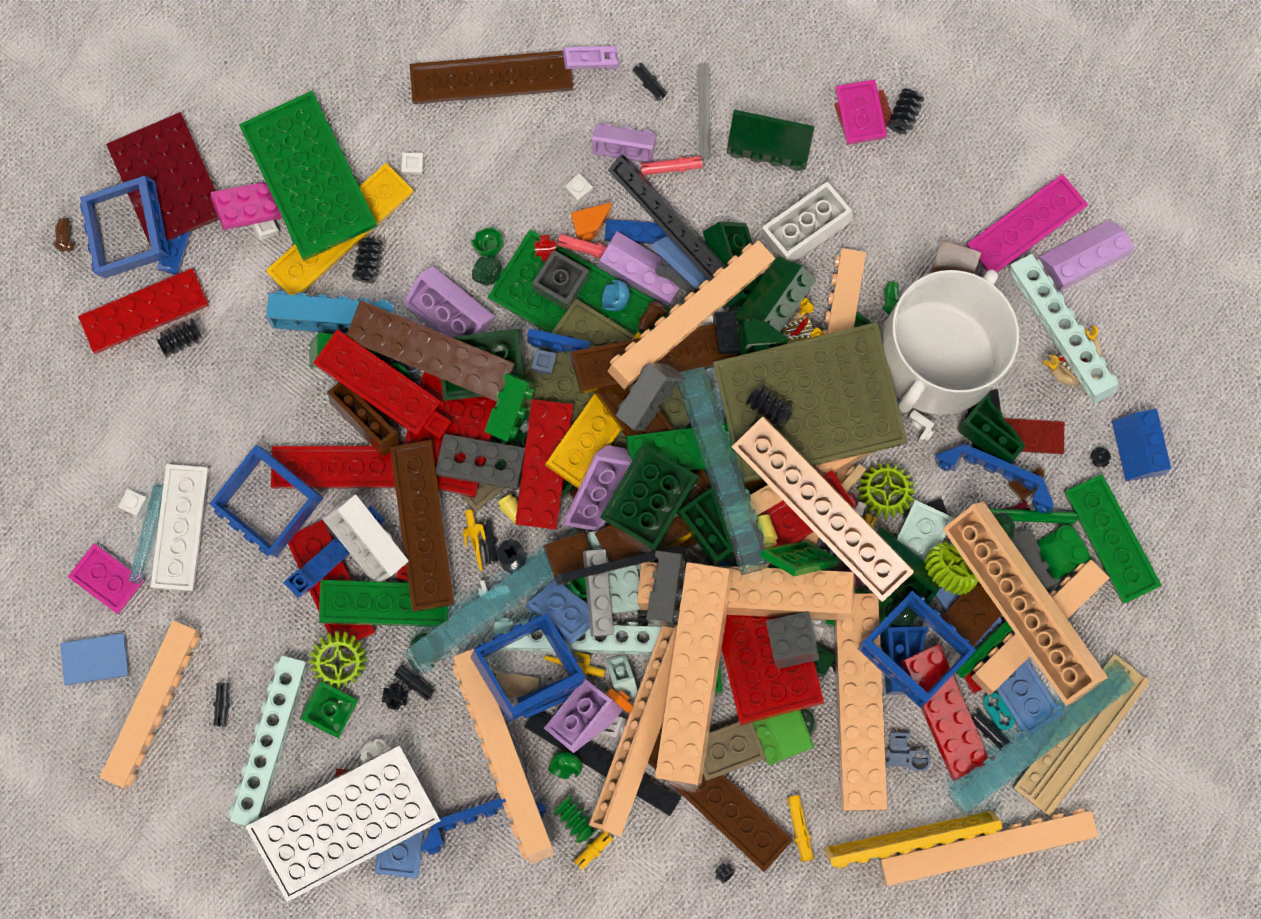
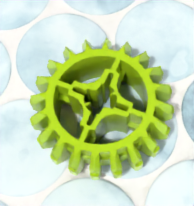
[858,462,915,519]
[924,542,978,595]
[309,631,367,689]

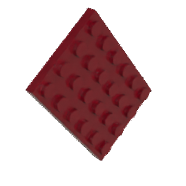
[106,112,219,247]

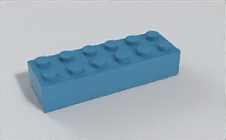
[266,291,396,335]

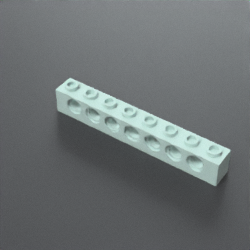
[1010,254,1118,404]
[494,618,662,655]
[229,655,308,826]

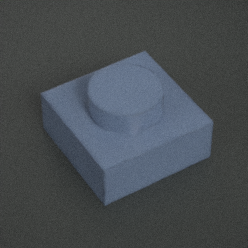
[531,349,557,375]

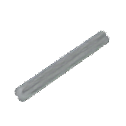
[698,63,710,160]

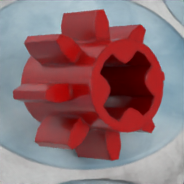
[535,235,556,261]

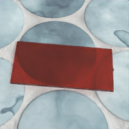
[1004,418,1065,454]

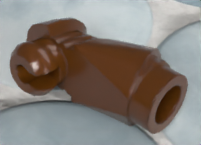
[53,218,74,253]
[638,302,667,332]

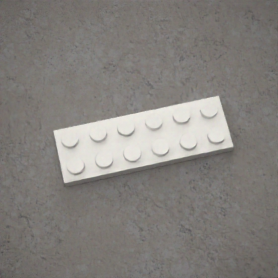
[150,464,209,592]

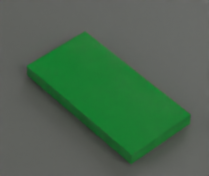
[760,540,840,576]

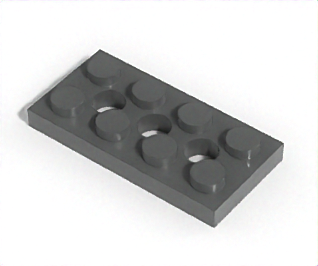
[436,434,525,490]

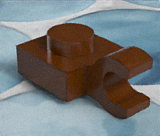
[1009,466,1045,502]

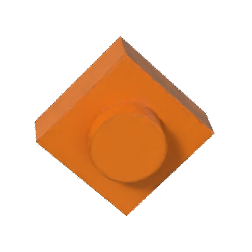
[606,688,634,714]

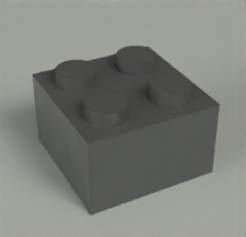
[532,250,589,311]
[766,611,820,669]

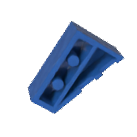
[881,626,929,695]

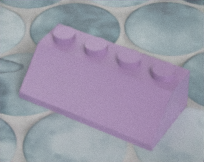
[1039,220,1134,291]
[596,231,679,307]
[403,266,495,337]
[563,445,632,531]

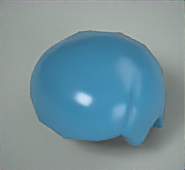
[602,280,630,312]

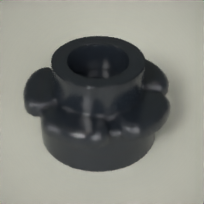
[1090,447,1111,467]
[715,863,735,883]

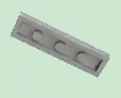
[583,550,614,637]

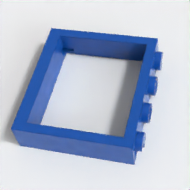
[80,176,170,278]
[209,445,323,557]
[858,591,976,708]
[470,613,586,723]

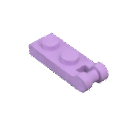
[563,46,620,69]

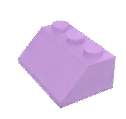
[592,123,656,163]

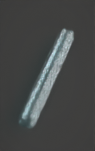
[129,484,163,584]

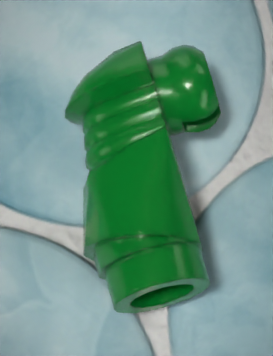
[883,281,899,315]

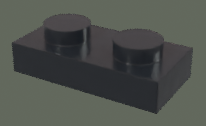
[712,311,740,355]

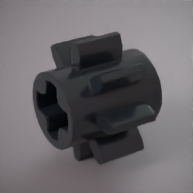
[381,683,408,710]

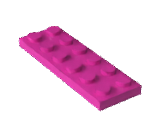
[966,174,1088,273]

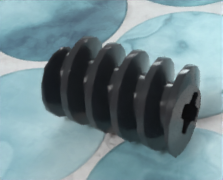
[887,89,925,134]
[352,238,384,283]
[156,318,203,358]
[745,385,792,429]
[497,539,526,573]

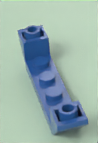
[935,444,1054,514]
[283,505,385,598]
[421,798,547,855]

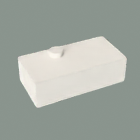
[762,181,852,262]
[322,494,408,582]

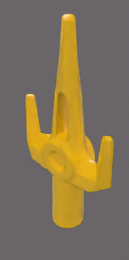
[463,510,486,571]
[544,651,606,679]

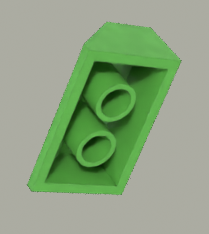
[753,710,815,766]

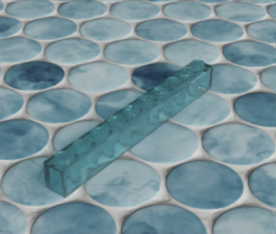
[677,367,770,575]
[403,529,579,674]
[948,665,1136,816]

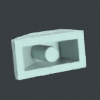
[606,654,638,702]

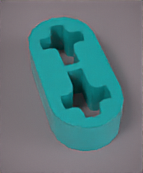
[982,693,1014,731]

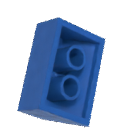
[1112,409,1171,482]

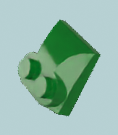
[1037,524,1091,580]
[300,681,358,739]

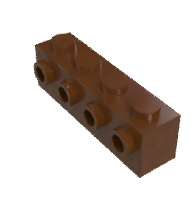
[327,382,399,457]

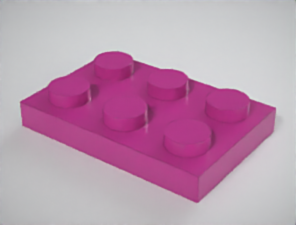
[835,80,887,145]
[210,182,282,230]
[68,544,145,615]

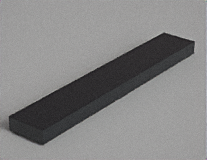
[557,545,684,584]

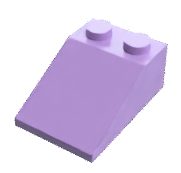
[544,679,623,753]

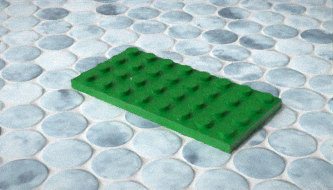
[239,91,378,261]
[488,230,671,335]

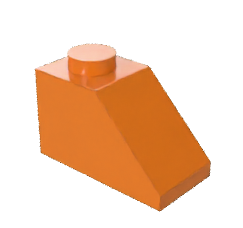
[571,203,612,242]

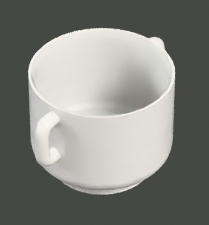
[880,270,1019,415]

